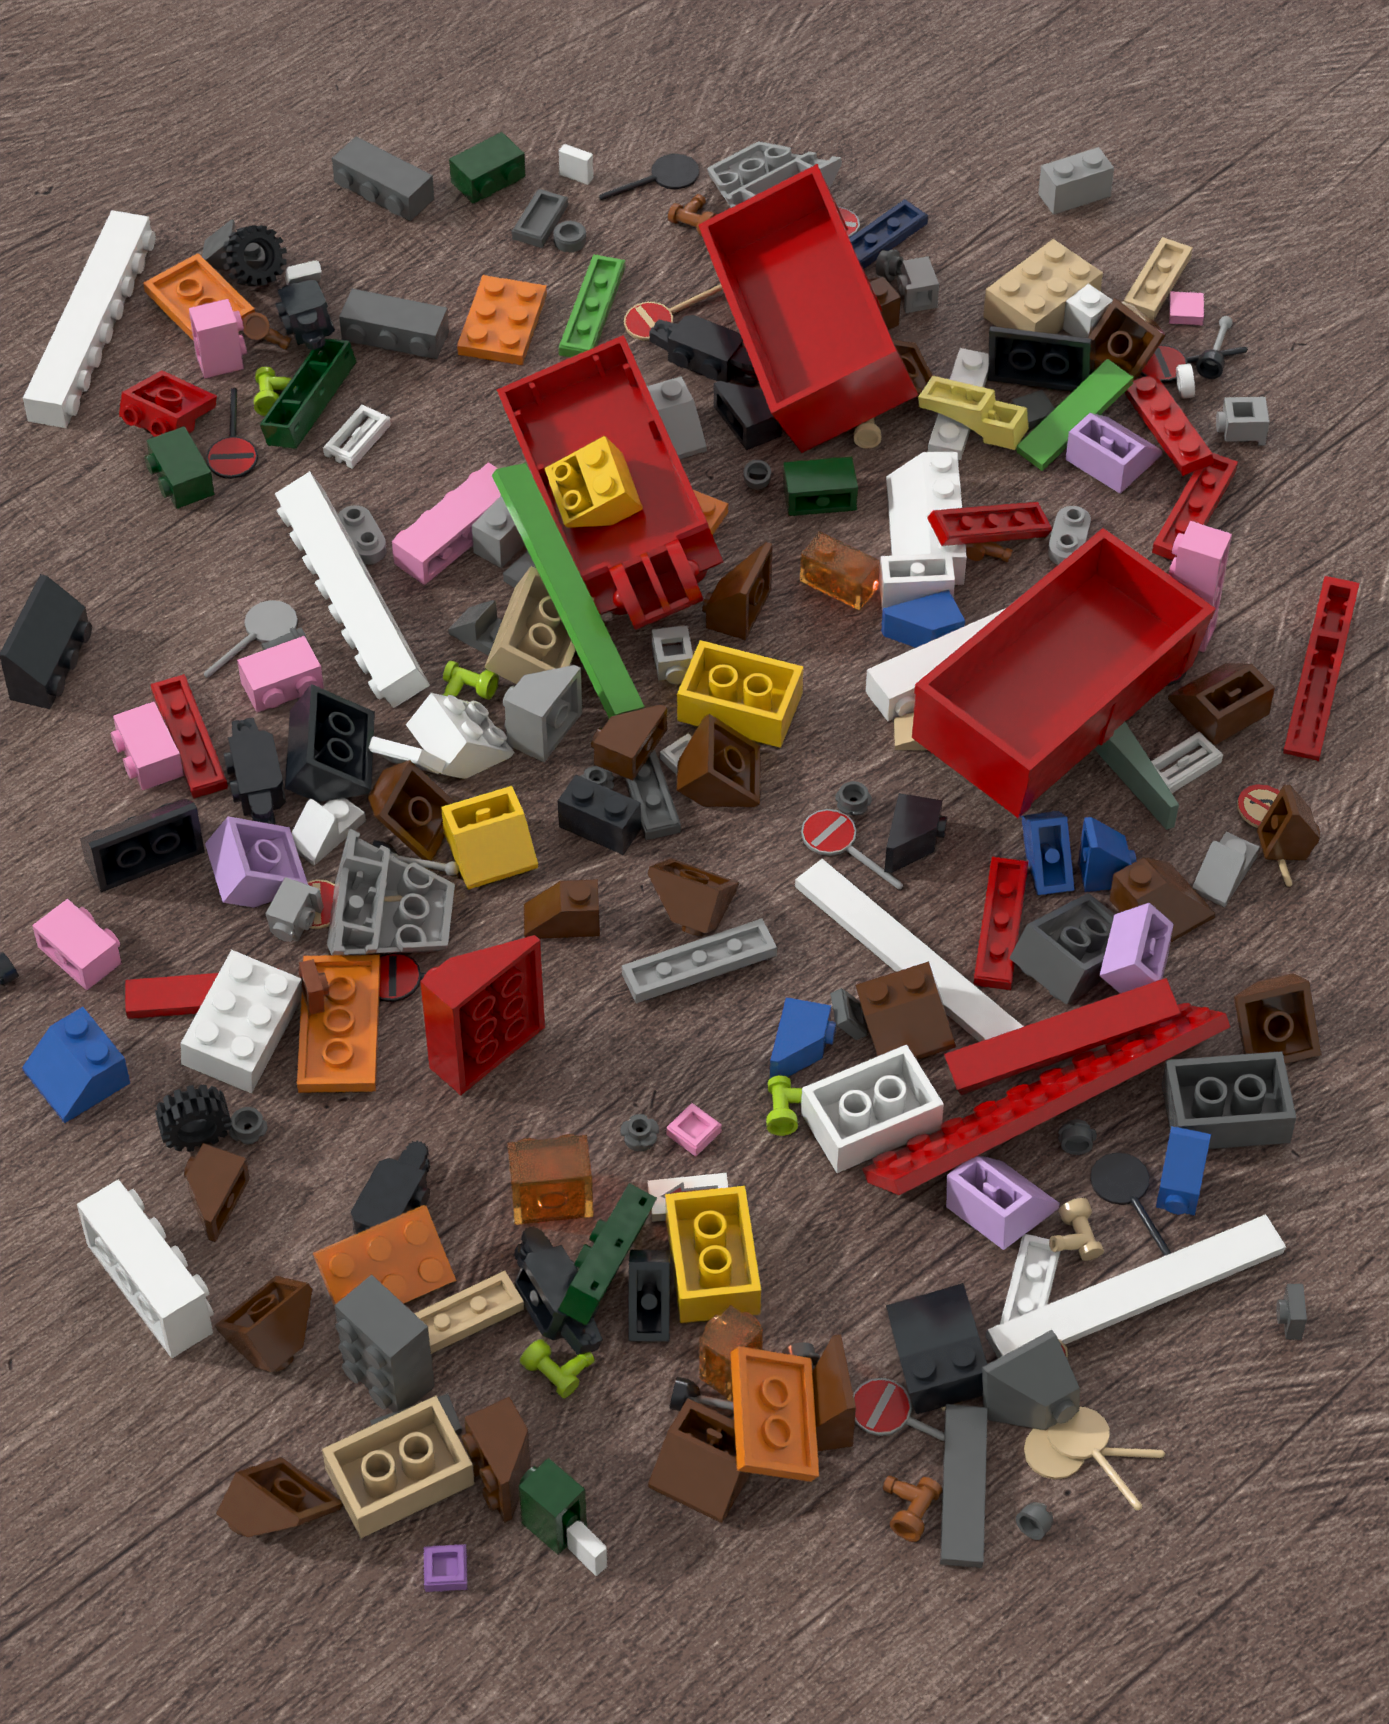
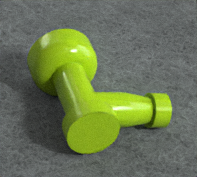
[254,367,296,416]
[442,661,499,700]
[766,1075,802,1136]
[520,1339,595,1398]

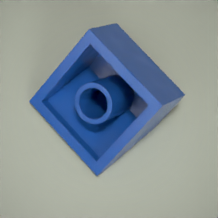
[22,1007,130,1123]

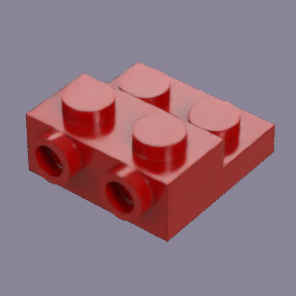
[119,370,217,437]

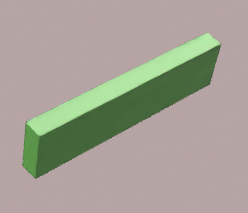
[559,254,625,357]
[1017,359,1133,471]

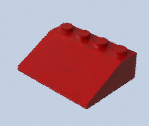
[420,935,545,1096]

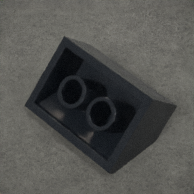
[988,326,1096,391]
[0,574,92,709]
[285,684,375,802]
[80,798,205,892]

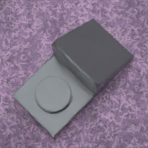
[202,219,265,270]
[448,600,502,656]

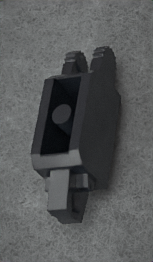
[275,280,335,350]
[649,315,759,386]
[223,718,286,825]
[351,1140,430,1234]
[513,1226,603,1355]

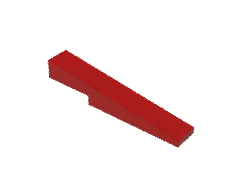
[1283,576,1360,761]
[944,978,1181,1096]

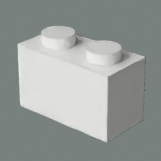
[879,553,955,611]

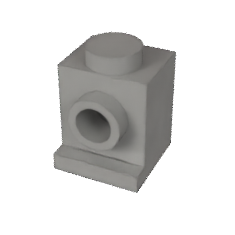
[897,256,939,313]
[1216,397,1269,445]
[652,625,693,684]
[266,877,324,942]

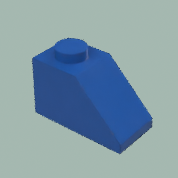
[881,590,965,648]
[1022,811,1074,895]
[1078,817,1136,892]
[770,997,837,1078]
[1156,1126,1211,1215]

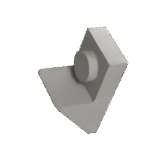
[1192,832,1260,907]

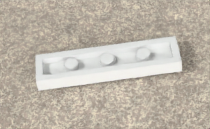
[928,348,989,460]

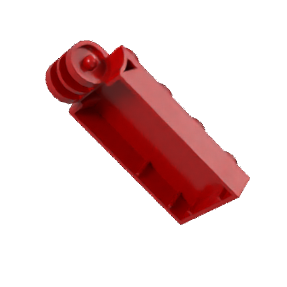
[497,335,724,630]

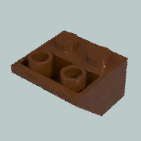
[1168,663,1275,746]
[461,1396,531,1523]
[648,1398,751,1523]

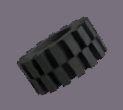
[222,225,287,287]
[155,1084,232,1152]

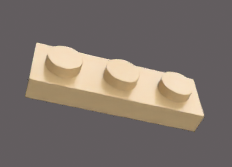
[1124,237,1193,320]
[414,1271,524,1354]

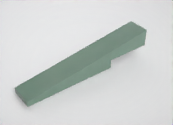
[1094,722,1179,830]

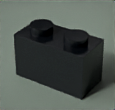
[558,775,641,855]

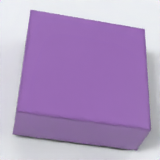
[424,1544,468,1592]

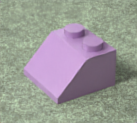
[205,816,308,908]

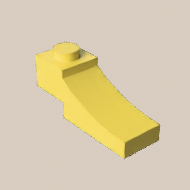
[918,376,1029,450]

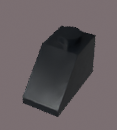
[714,381,782,451]
[884,793,948,873]
[629,1250,670,1341]

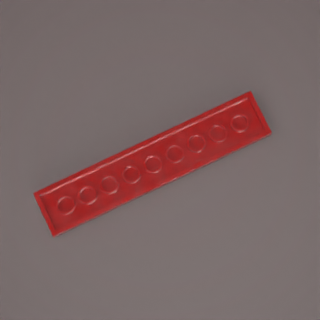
[862,1003,1231,1195]

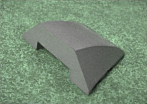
[707,141,842,207]
[327,828,455,955]

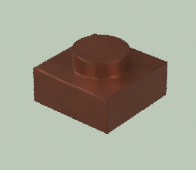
[299,959,329,1015]

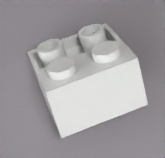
[406,693,514,779]

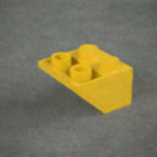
[544,436,643,528]
[441,786,538,890]

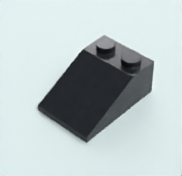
[886,1283,987,1415]

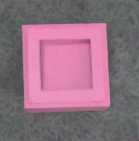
[1169,292,1204,325]
[666,1103,722,1157]

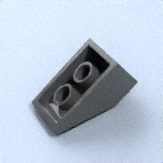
[1010,893,1115,1005]

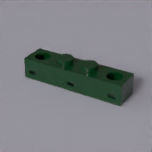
[260,338,357,449]
[558,1183,657,1326]

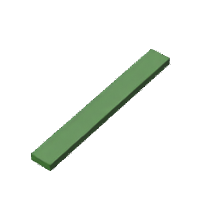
[492,463,645,719]

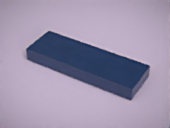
[850,199,928,269]

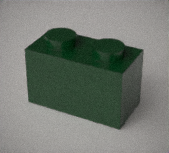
[449,132,526,204]
[144,426,215,509]
[783,457,858,516]
[519,1458,587,1555]

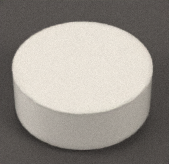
[1176,364,1195,399]

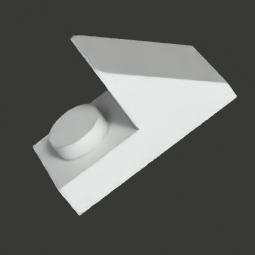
[292,798,366,866]

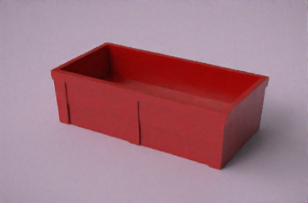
[698,164,918,453]
[911,528,1216,819]

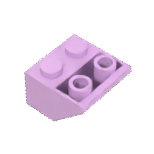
[1066,413,1163,493]
[1099,903,1173,993]
[946,1155,1059,1250]

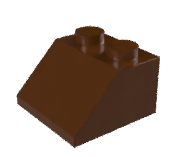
[855,961,956,1060]

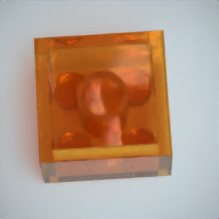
[507,1134,594,1225]

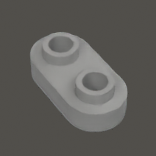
[338,505,386,565]
[1048,506,1091,565]

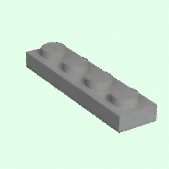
[622,919,777,1003]

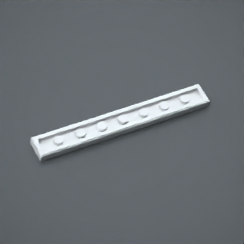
[795,859,1024,1042]
[985,1214,1286,1358]

